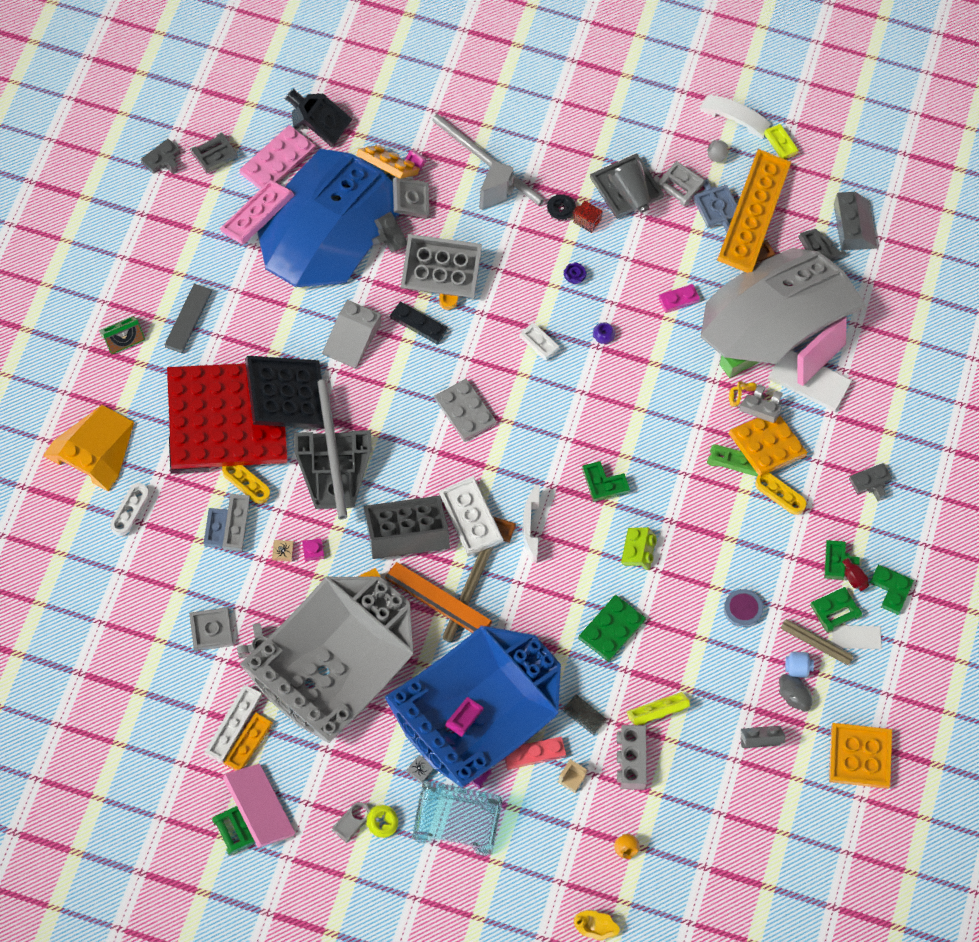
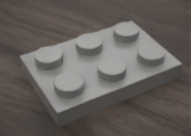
[434,379,496,442]

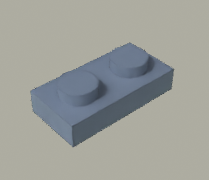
[203,508,228,548]

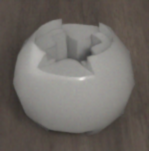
[707,140,729,162]

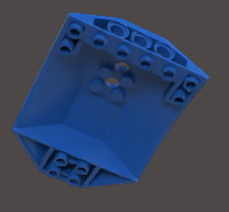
[257,148,400,287]
[385,625,561,788]

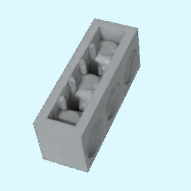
[616,725,647,790]

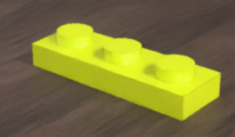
[627,692,690,725]

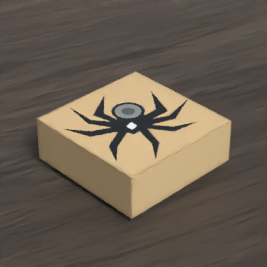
[272,540,294,562]

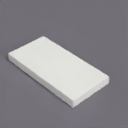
[768,350,852,412]
[439,477,504,556]

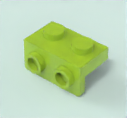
[621,527,657,570]

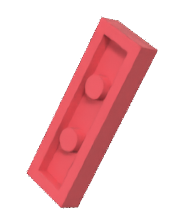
[504,736,566,770]

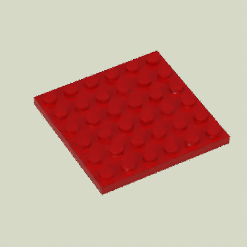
[167,363,287,469]

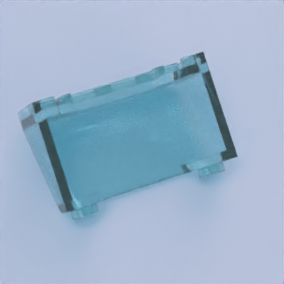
[412,781,503,856]

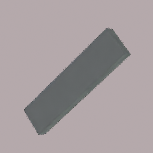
[164,283,212,353]

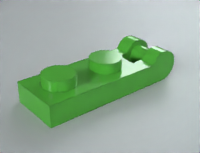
[707,444,758,477]

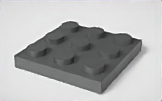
[590,153,664,219]

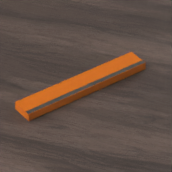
[385,562,492,633]

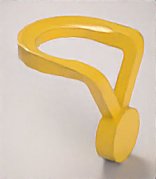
[729,380,757,407]

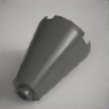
[608,160,651,213]

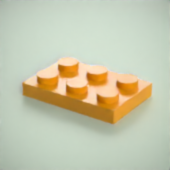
[356,144,420,179]

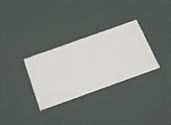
[832,625,882,649]

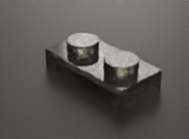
[563,694,607,736]

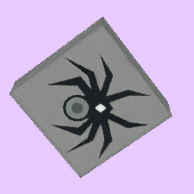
[406,755,434,784]

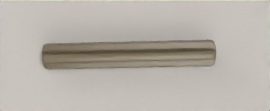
[781,619,854,665]

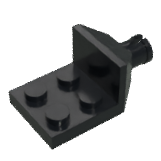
[284,88,353,147]

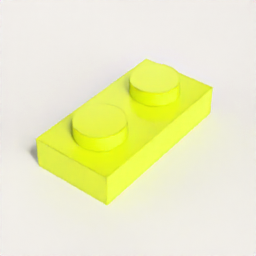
[764,124,799,159]

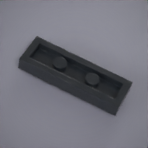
[390,301,447,345]

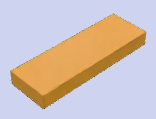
[223,712,273,771]

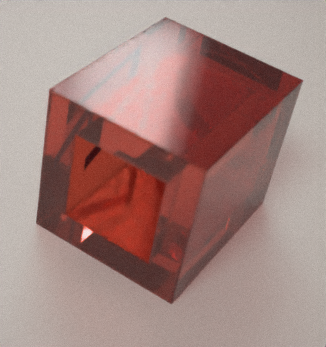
[573,200,603,233]

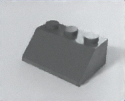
[834,192,877,251]

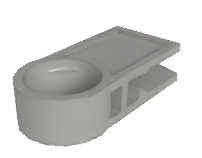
[332,802,370,843]

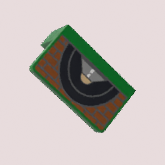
[99,316,145,354]

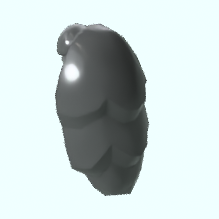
[779,674,813,712]

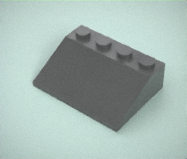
[364,495,450,559]

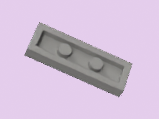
[223,494,250,552]

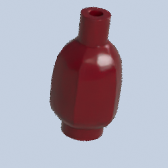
[842,558,870,592]

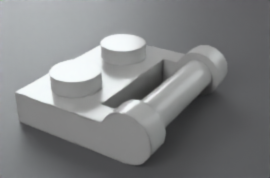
[657,161,705,207]

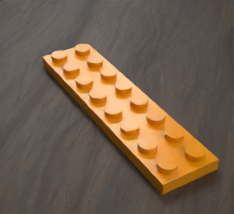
[717,149,791,273]

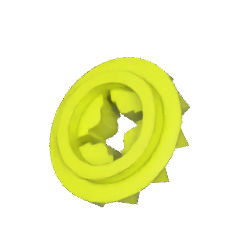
[366,805,398,838]

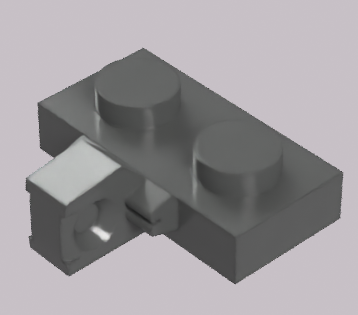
[141,138,180,174]
[371,212,407,253]
[849,463,892,502]

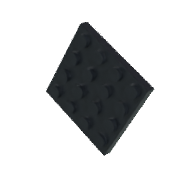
[245,355,325,429]

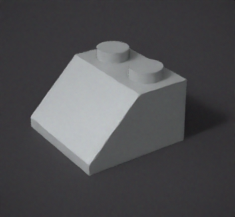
[479,161,515,210]

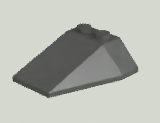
[294,430,372,509]

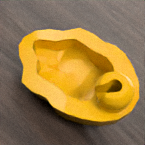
[574,910,620,941]

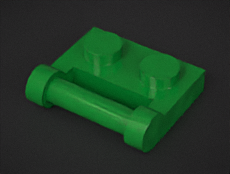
[810,587,862,633]
[211,806,256,856]

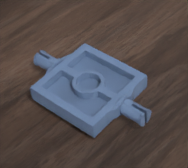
[693,179,737,233]

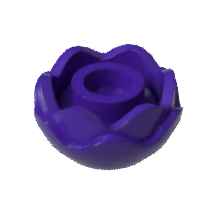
[563,262,587,284]
[592,322,616,344]

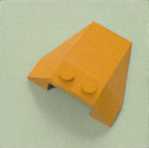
[43,405,134,492]

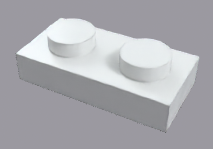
[520,323,559,361]

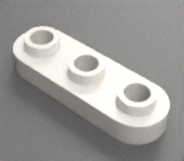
[110,483,149,536]

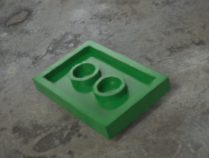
[578,594,646,662]

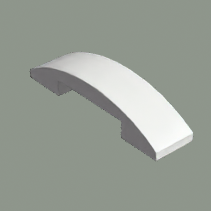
[699,95,771,139]
[522,485,540,563]

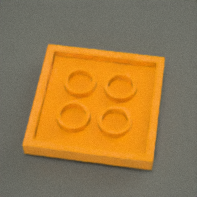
[729,415,808,477]
[829,723,892,789]

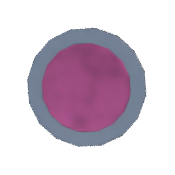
[724,589,763,627]

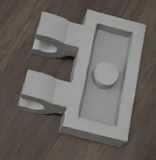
[739,385,783,423]

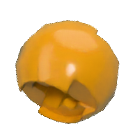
[614,833,640,859]

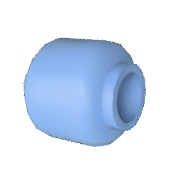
[785,651,814,678]

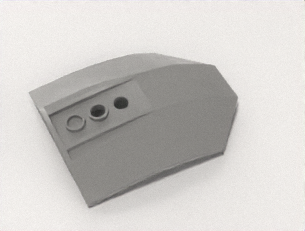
[700,248,866,364]
[240,576,413,743]

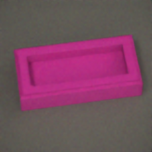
[445,697,484,737]

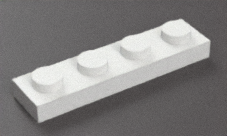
[204,684,262,764]

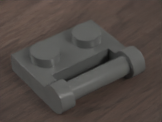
[190,132,238,174]

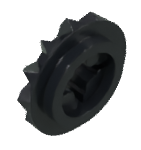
[547,194,576,221]

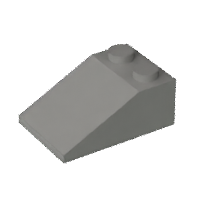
[322,299,381,369]

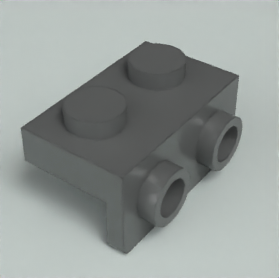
[741,725,785,748]

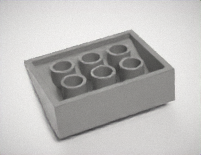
[401,234,482,298]

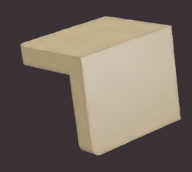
[558,759,587,793]

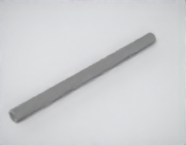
[432,114,544,206]
[318,379,348,520]

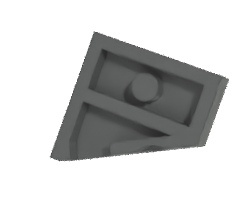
[798,229,846,261]

